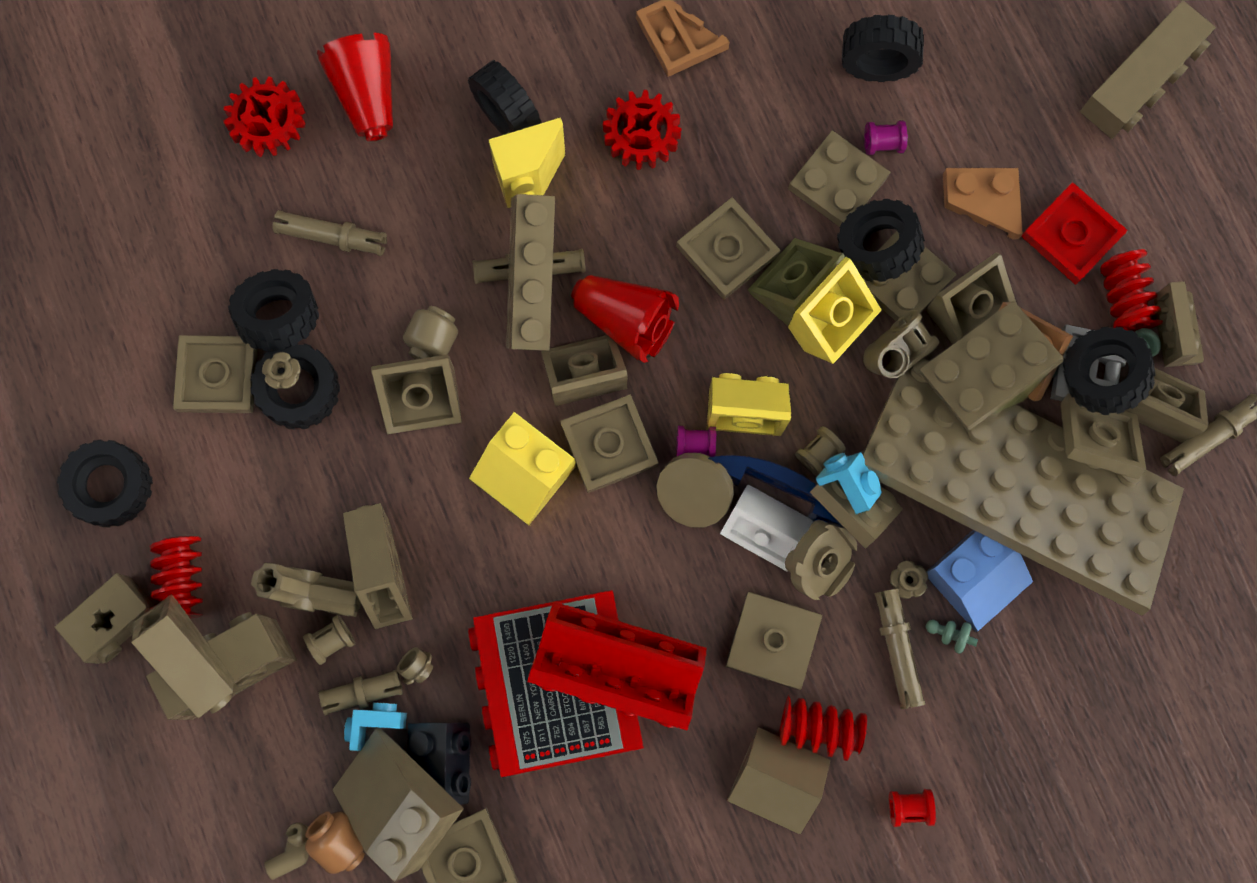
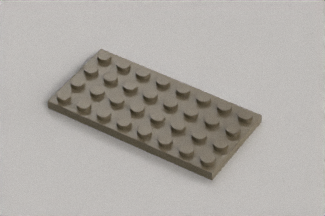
[862,358,1184,616]

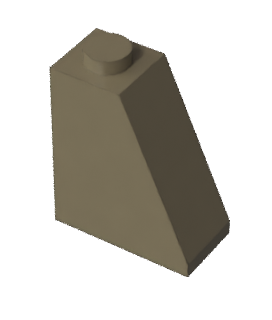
[343,503,413,629]
[131,594,234,718]

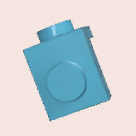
[816,452,882,514]
[344,703,407,751]

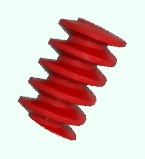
[1100,249,1163,332]
[150,536,203,618]
[780,695,867,761]

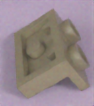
[1153,281,1204,367]

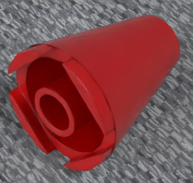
[317,33,393,141]
[571,275,679,363]

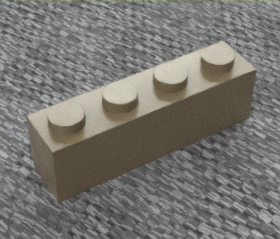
[1080,0,1216,139]
[506,194,555,351]

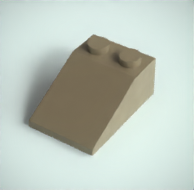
[333,728,464,882]

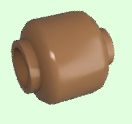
[305,812,365,874]

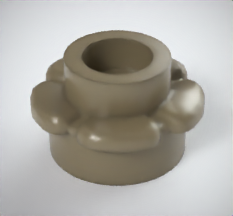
[262,352,301,389]
[890,561,928,599]
[397,647,433,685]

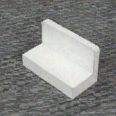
[720,485,813,571]

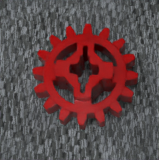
[223,77,306,157]
[603,90,682,170]

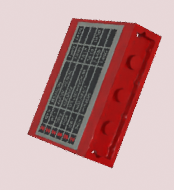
[468,590,644,777]

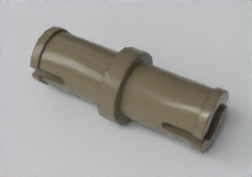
[319,670,403,716]

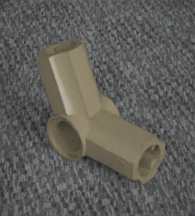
[251,563,361,617]

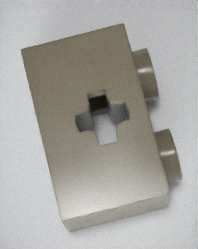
[55,573,155,664]

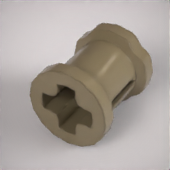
[795,426,846,476]
[303,615,356,665]

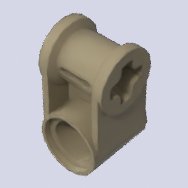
[863,311,939,378]

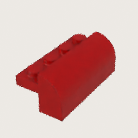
[527,601,707,731]

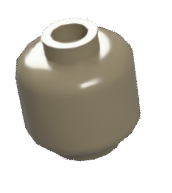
[403,306,458,359]

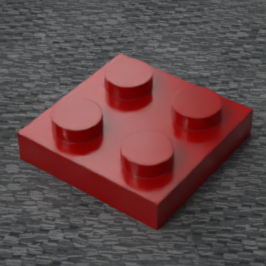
[1021,182,1128,285]

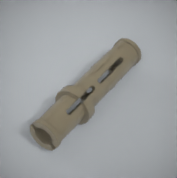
[273,210,387,256]
[472,249,586,284]
[1160,394,1257,476]
[874,588,926,709]

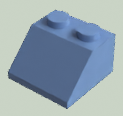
[926,530,1033,632]

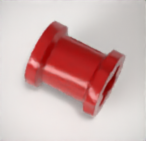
[889,789,936,827]

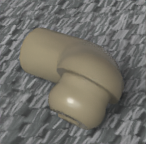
[264,823,309,880]

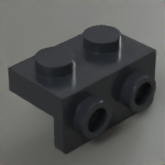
[408,723,472,804]

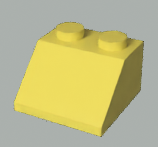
[489,117,565,208]
[788,257,881,364]
[706,373,791,436]
[469,412,576,526]

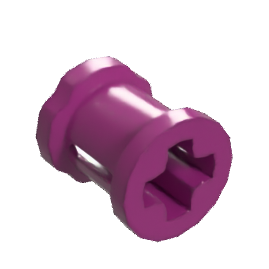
[864,120,908,155]
[676,425,716,457]

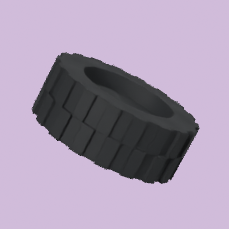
[842,14,924,82]
[468,60,542,135]
[837,199,925,282]
[228,269,319,351]
[1063,326,1156,415]
[250,343,340,430]
[57,439,153,528]

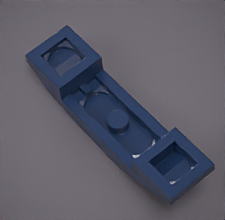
[708,455,843,527]

